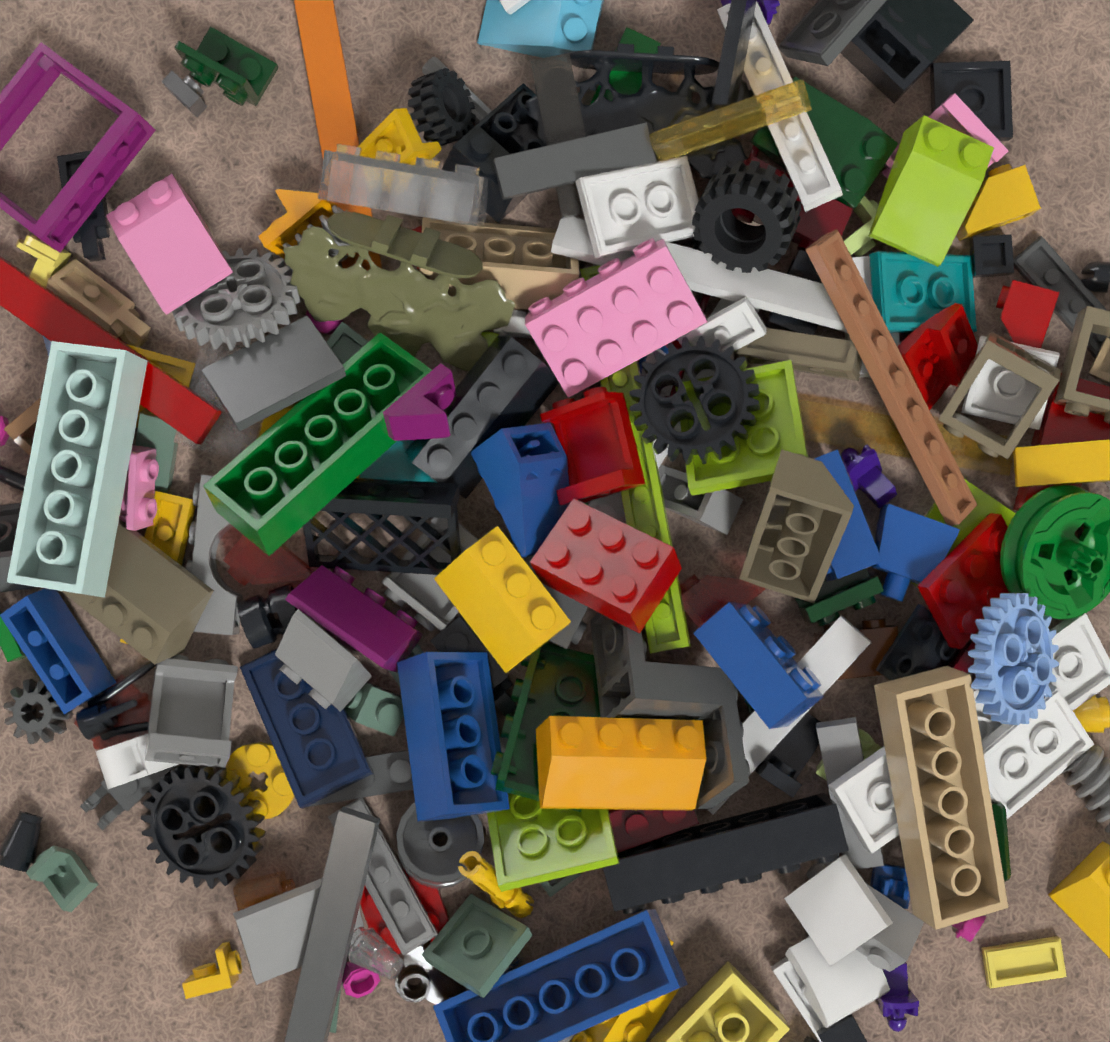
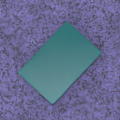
[869,251,977,333]

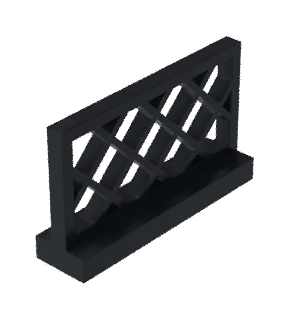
[303,478,461,575]

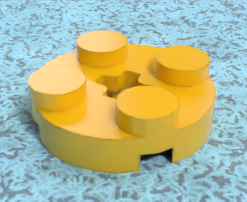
[225,742,295,819]

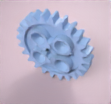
[968,593,1059,725]

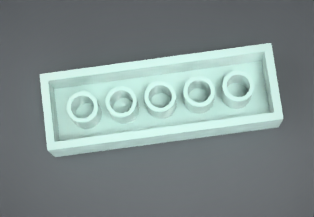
[7,341,147,598]

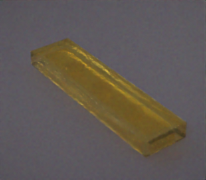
[649,80,812,161]

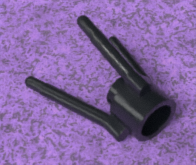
[76,661,157,741]

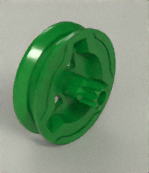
[1000,484,1110,619]

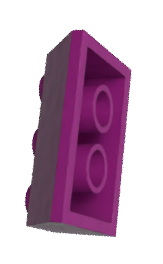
[285,565,423,673]

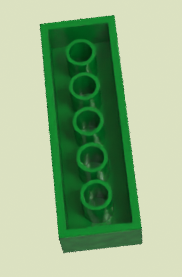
[203,332,432,556]

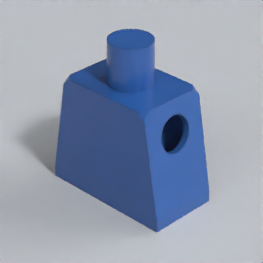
[871,504,960,602]

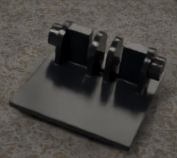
[876,603,958,681]

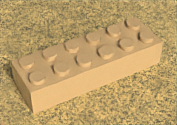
[874,666,1008,930]

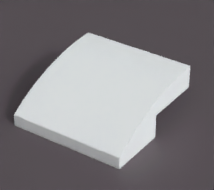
[785,937,890,1028]

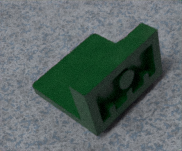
[174,26,279,106]

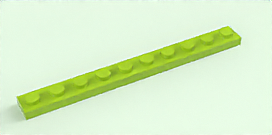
[580,265,691,653]

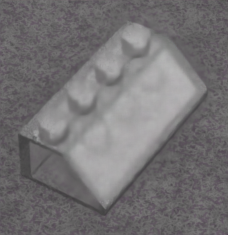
[318,144,488,226]

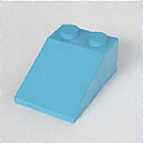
[477,0,604,63]

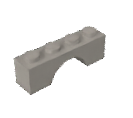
[186,475,243,635]

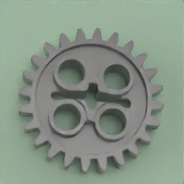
[172,248,300,350]

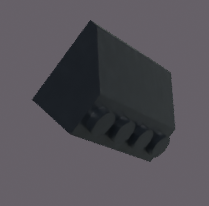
[405,330,559,499]

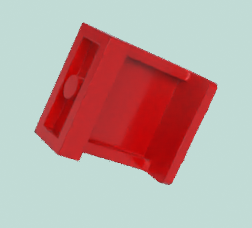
[540,387,646,506]

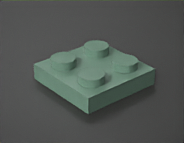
[422,894,532,999]

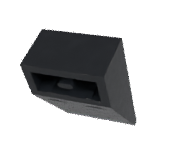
[841,0,974,104]
[441,83,545,223]

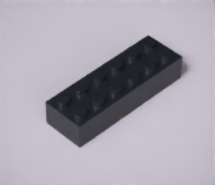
[603,793,849,914]

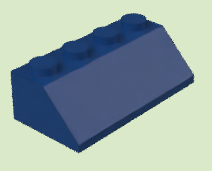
[397,652,510,821]

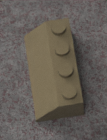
[739,450,854,603]
[61,518,214,665]

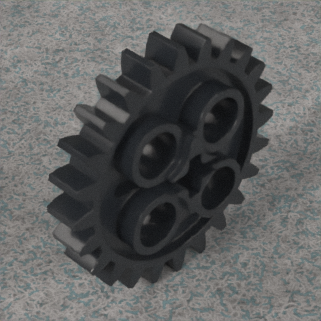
[630,336,760,465]
[141,765,266,889]

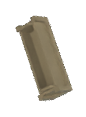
[737,328,863,381]

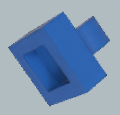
[870,864,910,909]

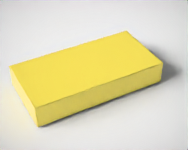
[981,936,1067,989]

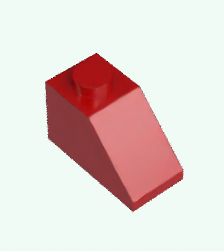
[996,280,1060,348]

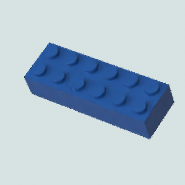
[433,909,688,1042]

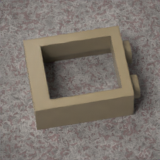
[1054,306,1110,424]
[938,332,1061,459]

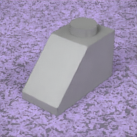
[659,465,743,535]

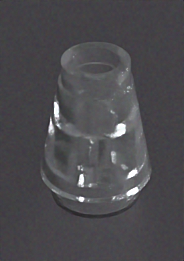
[348,926,404,980]

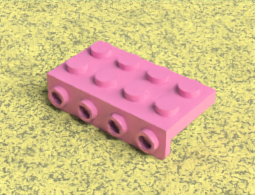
[525,238,707,398]

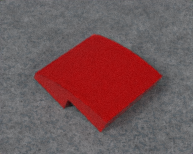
[898,303,978,410]

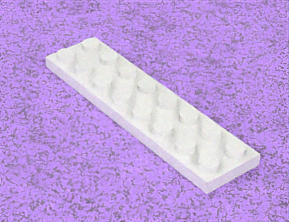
[828,613,1110,853]

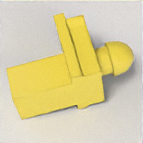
[16,234,72,290]

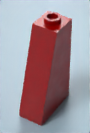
[1013,373,1110,510]

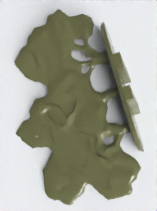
[283,212,515,371]

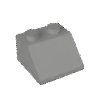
[275,609,372,712]

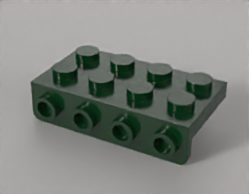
[491,643,601,812]

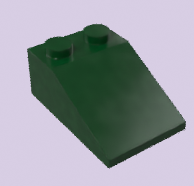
[749,76,898,209]

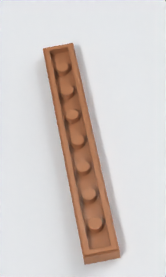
[805,229,977,526]

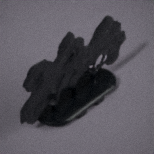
[526,43,758,179]

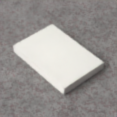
[575,156,699,259]
[982,684,1095,819]

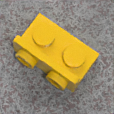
[354,108,442,193]

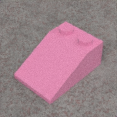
[106,174,233,315]

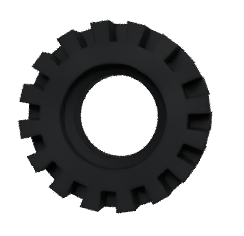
[408,68,476,146]

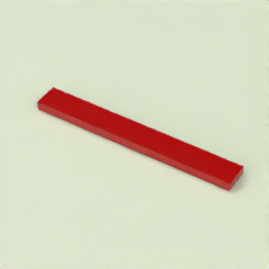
[0,256,223,445]

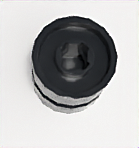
[237,583,303,649]

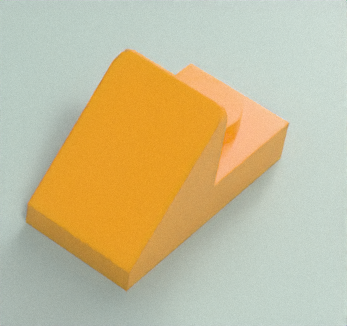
[258,189,340,259]

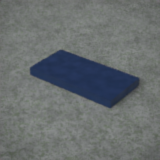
[240,649,374,809]

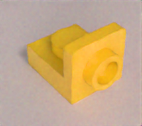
[182,941,242,999]

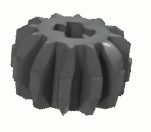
[3,678,74,744]

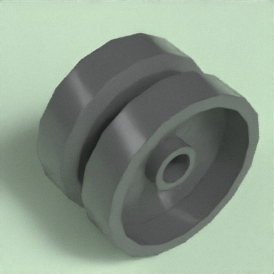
[396,803,484,889]

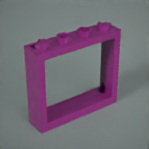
[0,42,156,253]

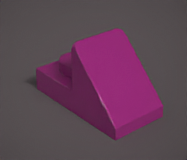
[383,363,457,441]

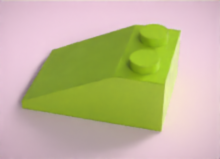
[868,115,994,267]

